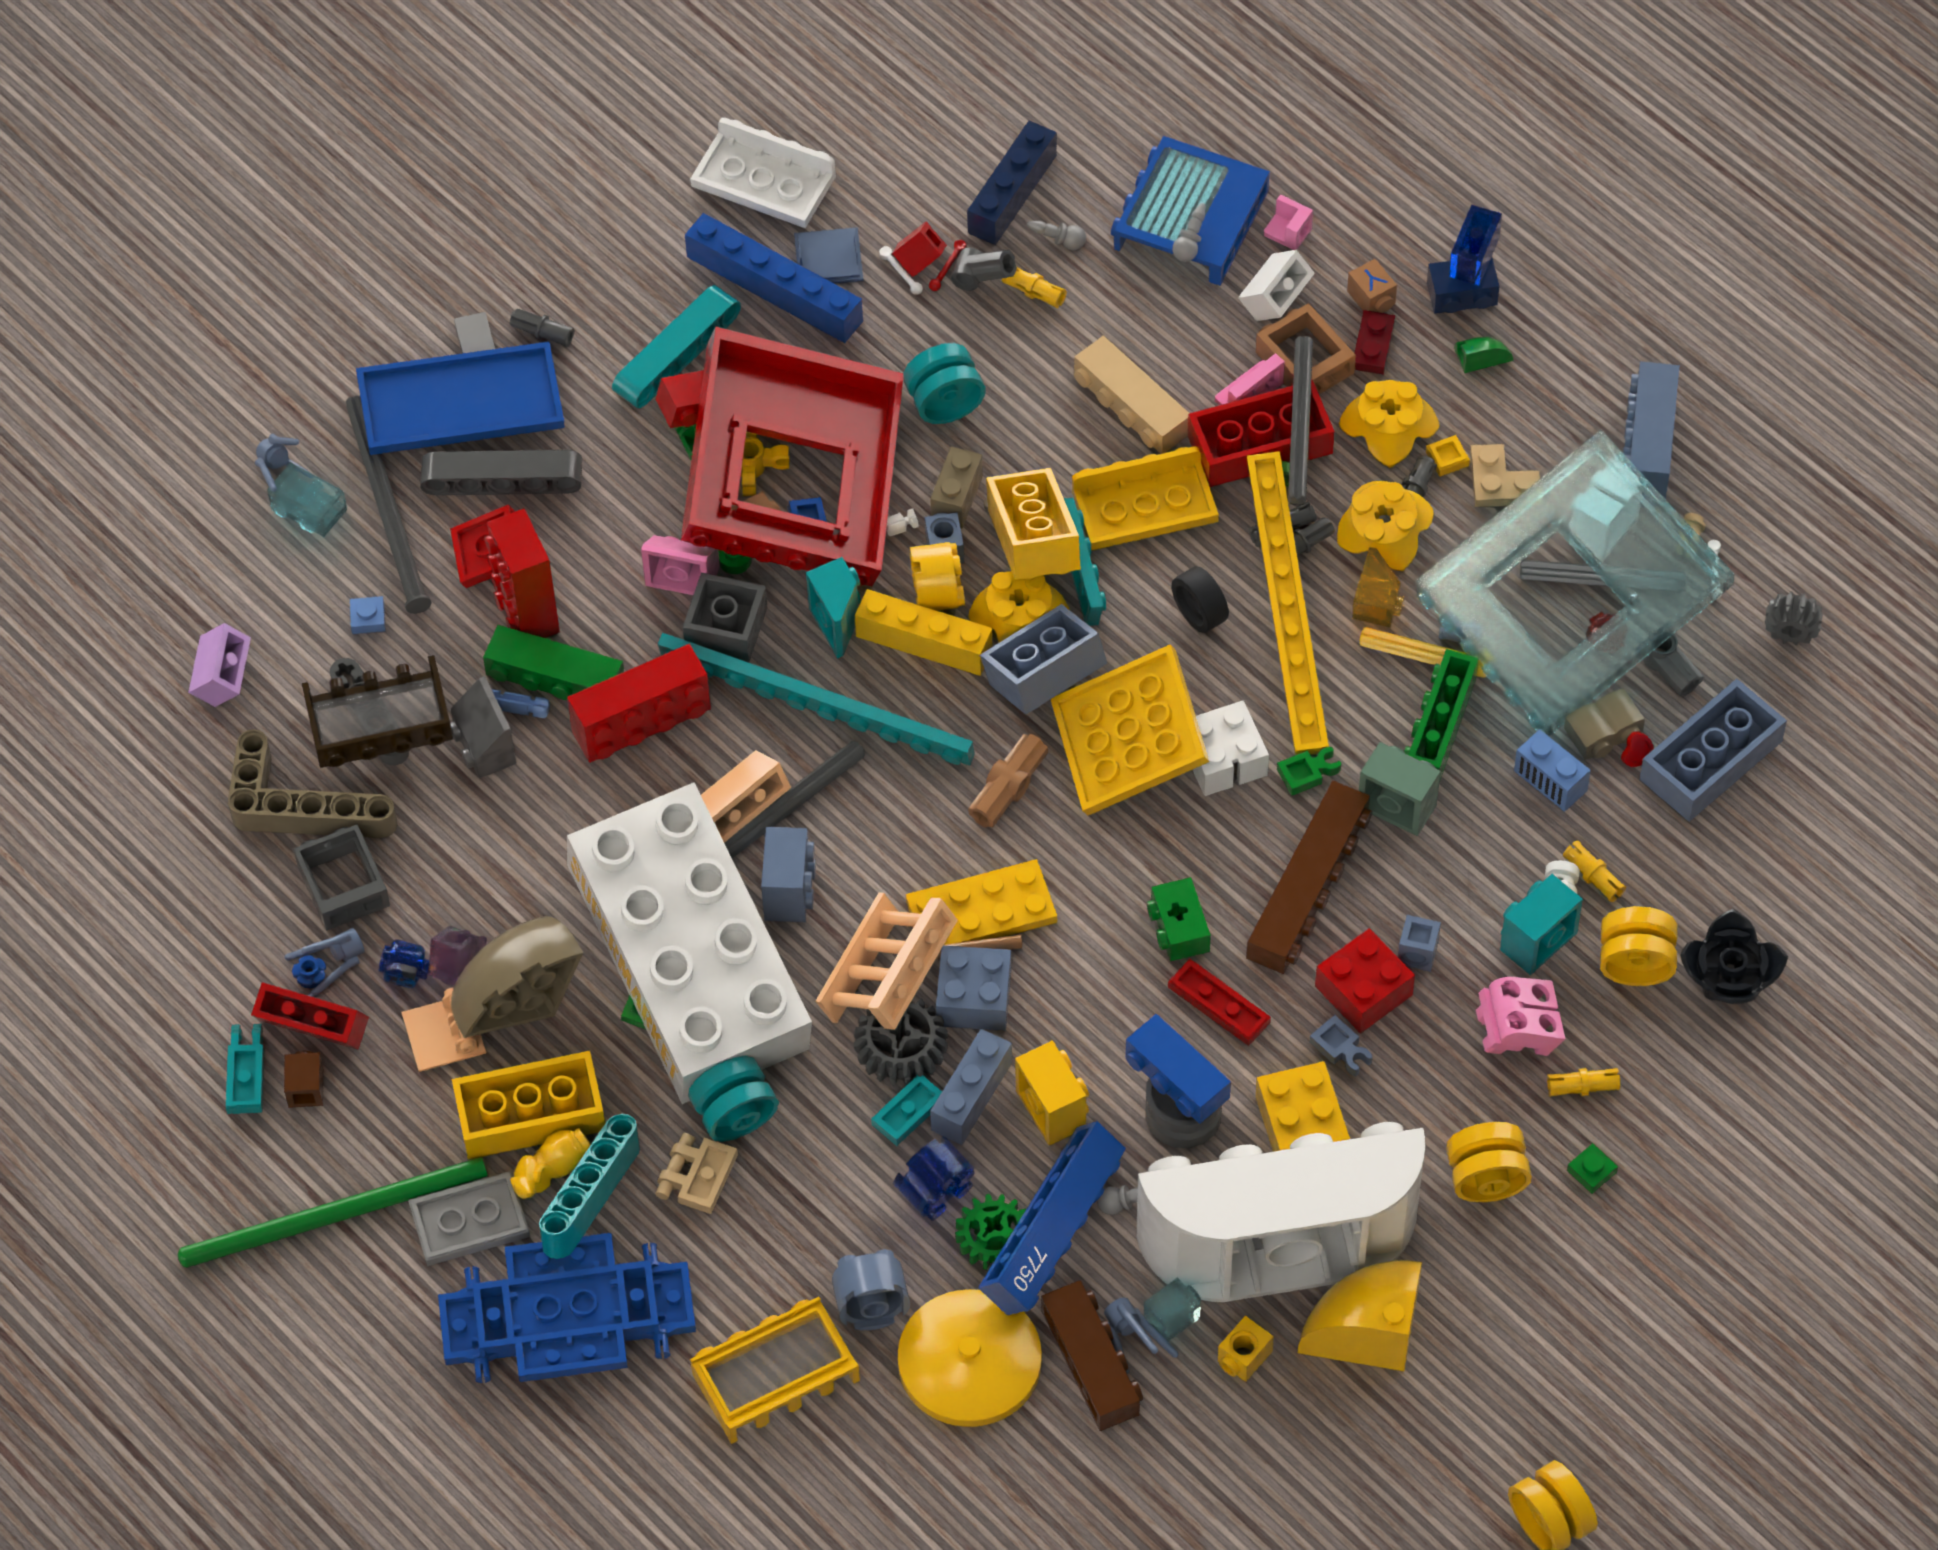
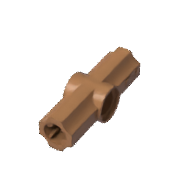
[968,734,1048,828]

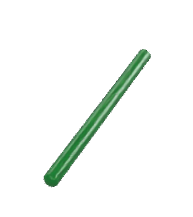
[177,1156,488,1268]

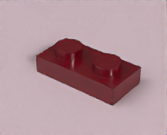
[1354,310,1395,375]

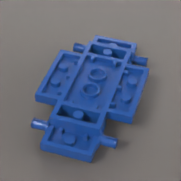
[438,1233,696,1383]

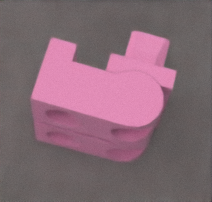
[1476,977,1565,1056]

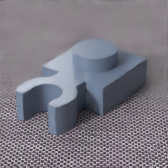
[1309,1015,1372,1077]

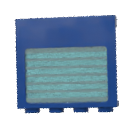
[1111,136,1270,286]

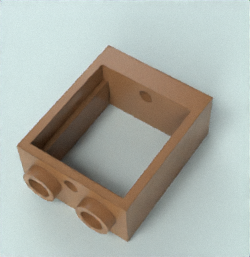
[1256,303,1356,394]

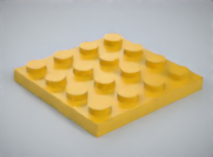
[1050,644,1209,816]

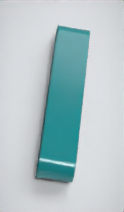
[612,285,741,409]
[539,1114,640,1259]

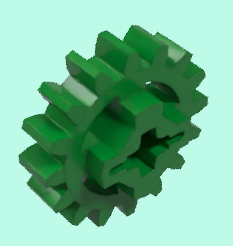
[955,1194,1026,1270]

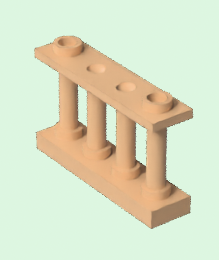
[815,892,958,1030]

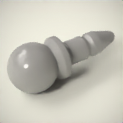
[1172,203,1206,262]
[1027,221,1086,250]
[1097,1185,1138,1215]

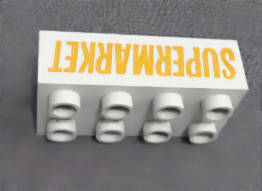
[567,782,812,1104]

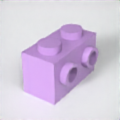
[188,623,251,707]

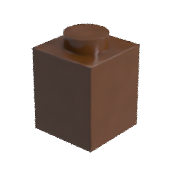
[284,1050,324,1108]

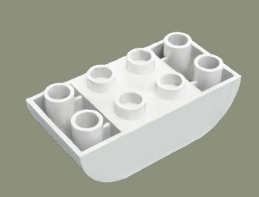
[1136,1122,1425,1302]

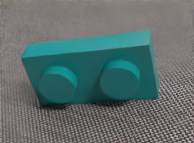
[871,1075,942,1146]

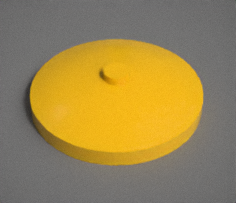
[898,1289,1042,1427]

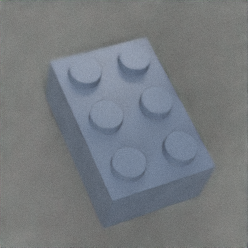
[980,604,1107,715]

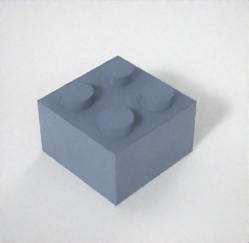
[761,827,816,922]
[936,946,1011,1031]

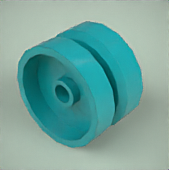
[903,343,986,424]
[688,1056,779,1142]

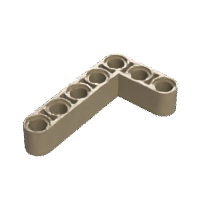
[228,729,398,838]

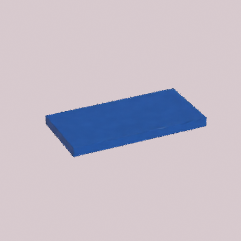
[356,341,565,455]

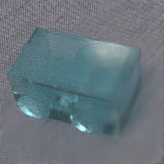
[267,462,347,537]

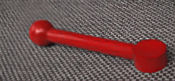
[929,240,967,291]

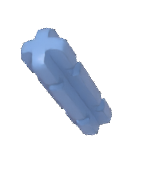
[492,689,550,718]

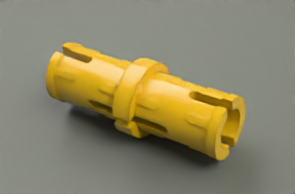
[1002,267,1067,308]
[1563,841,1626,902]
[1547,1068,1620,1097]

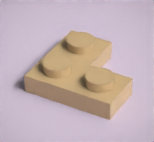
[1470,444,1542,507]

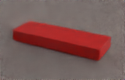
[1168,959,1271,1046]

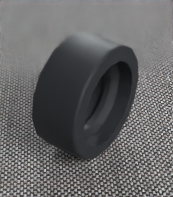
[1171,566,1229,633]

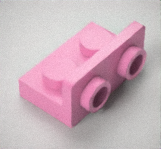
[1215,353,1285,405]

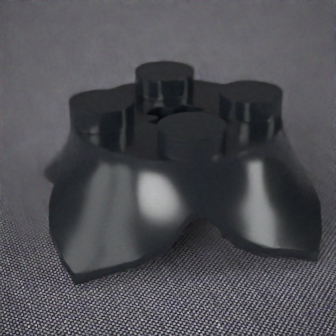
[1680,909,1788,1004]

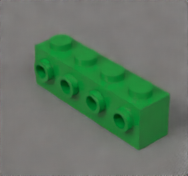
[1404,649,1479,783]

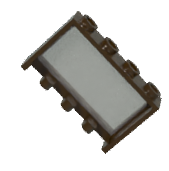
[301,655,453,768]

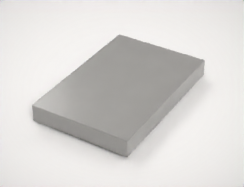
[408,1171,530,1266]

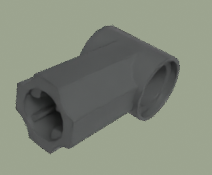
[951,248,1017,291]
[1643,628,1704,696]

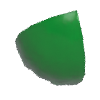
[1454,337,1514,373]

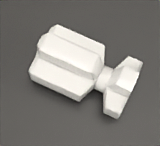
[886,509,919,537]

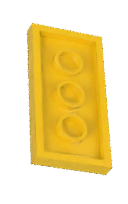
[905,859,1057,945]

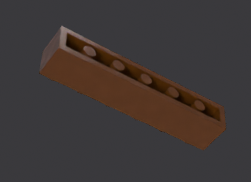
[1246,780,1373,974]

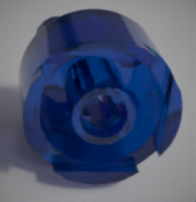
[893,1136,975,1221]

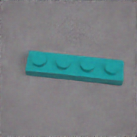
[1063,497,1106,626]

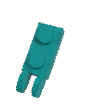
[226,1023,265,1114]

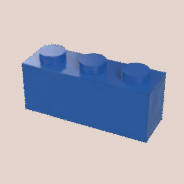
[1125,1014,1231,1124]

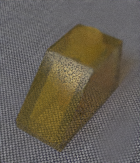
[1352,547,1405,628]

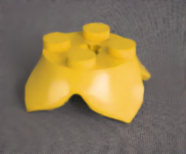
[1339,380,1440,468]
[1337,481,1434,571]
[968,571,1070,643]

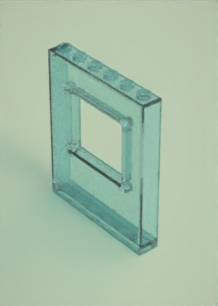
[1416,430,1734,736]

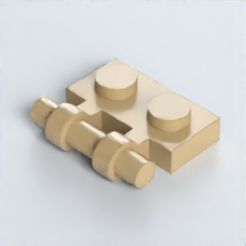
[655,1133,738,1214]

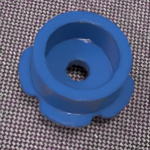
[292,955,326,988]

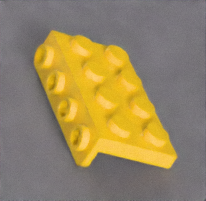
[1072,446,1219,551]

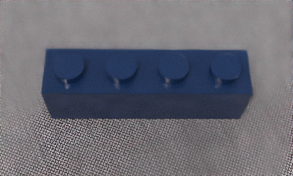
[967,120,1057,246]

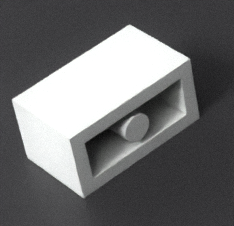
[1238,250,1315,321]

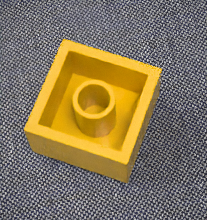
[1015,1040,1089,1146]

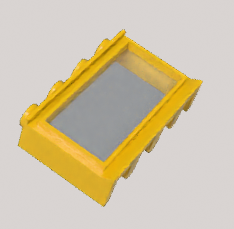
[690,1296,860,1444]

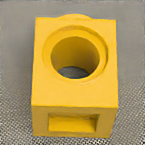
[1218,1315,1274,1382]

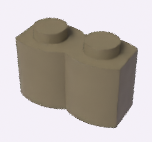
[1564,688,1645,760]

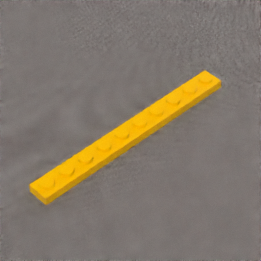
[1247,451,1329,755]

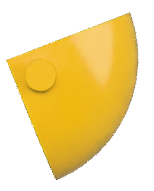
[1297,1260,1422,1371]

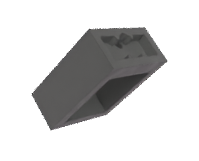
[293,824,390,931]

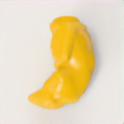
[510,1128,591,1199]

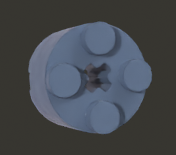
[832,1249,910,1330]

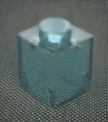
[1144,1277,1201,1341]

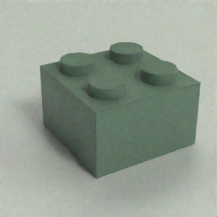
[1359,742,1441,836]

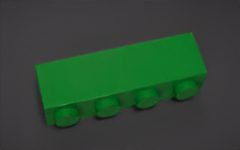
[483,625,624,700]

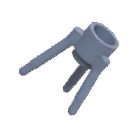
[255,434,315,492]
[285,928,364,997]
[1104,1297,1179,1374]

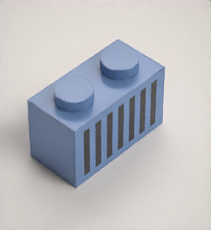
[1514,729,1591,812]

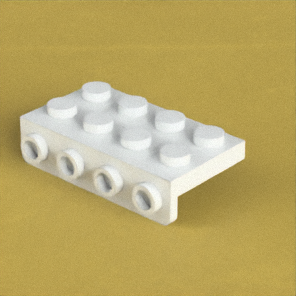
[690,118,836,228]

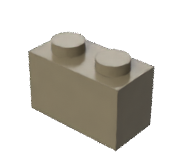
[930,446,983,529]

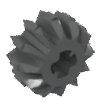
[1765,591,1823,646]

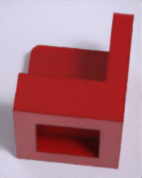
[892,221,947,277]

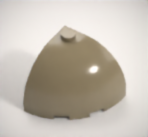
[451,916,583,1038]

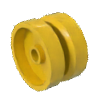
[1600,906,1677,986]
[1446,1122,1532,1203]
[1508,1460,1598,1550]

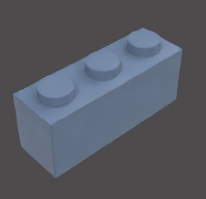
[930,1029,1012,1145]

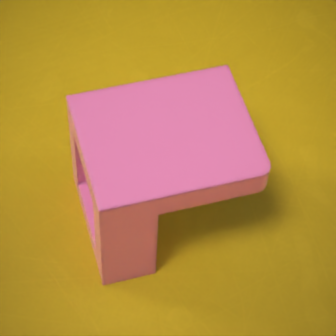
[1264,195,1313,250]

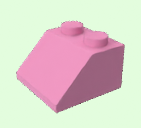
[641,535,720,595]

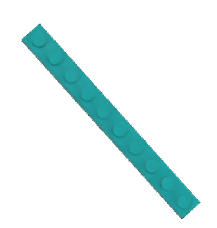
[658,633,975,766]

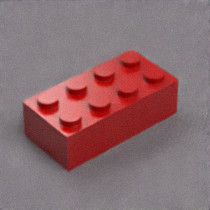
[1188,380,1335,487]
[484,508,560,638]
[567,643,711,763]

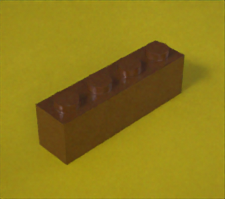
[1041,1280,1143,1431]

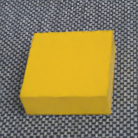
[1426,435,1470,477]

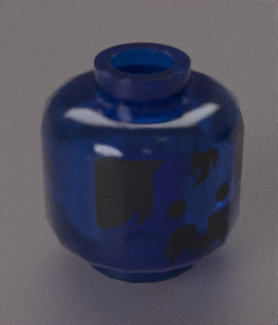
[378,939,431,988]

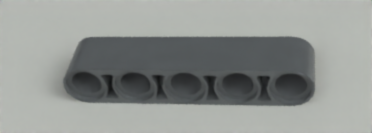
[420,450,582,496]

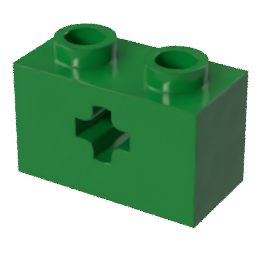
[1146,877,1211,962]

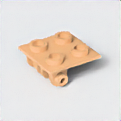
[401,988,486,1072]

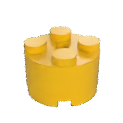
[910,542,965,611]

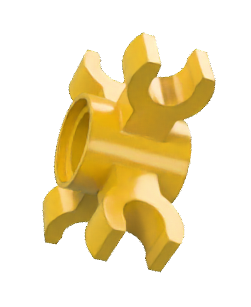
[741,432,790,496]

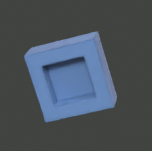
[350,596,385,634]

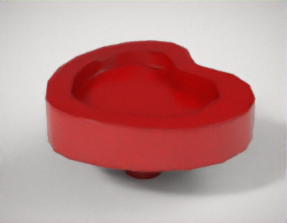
[1621,731,1654,767]

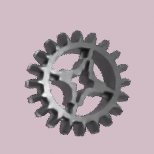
[854,998,948,1086]

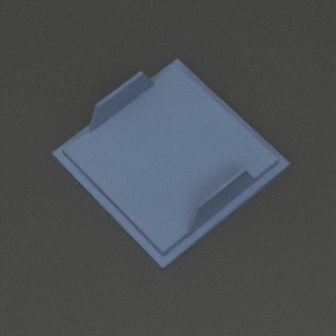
[794,227,863,283]

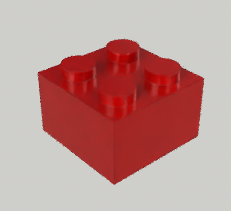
[1315,928,1415,1034]

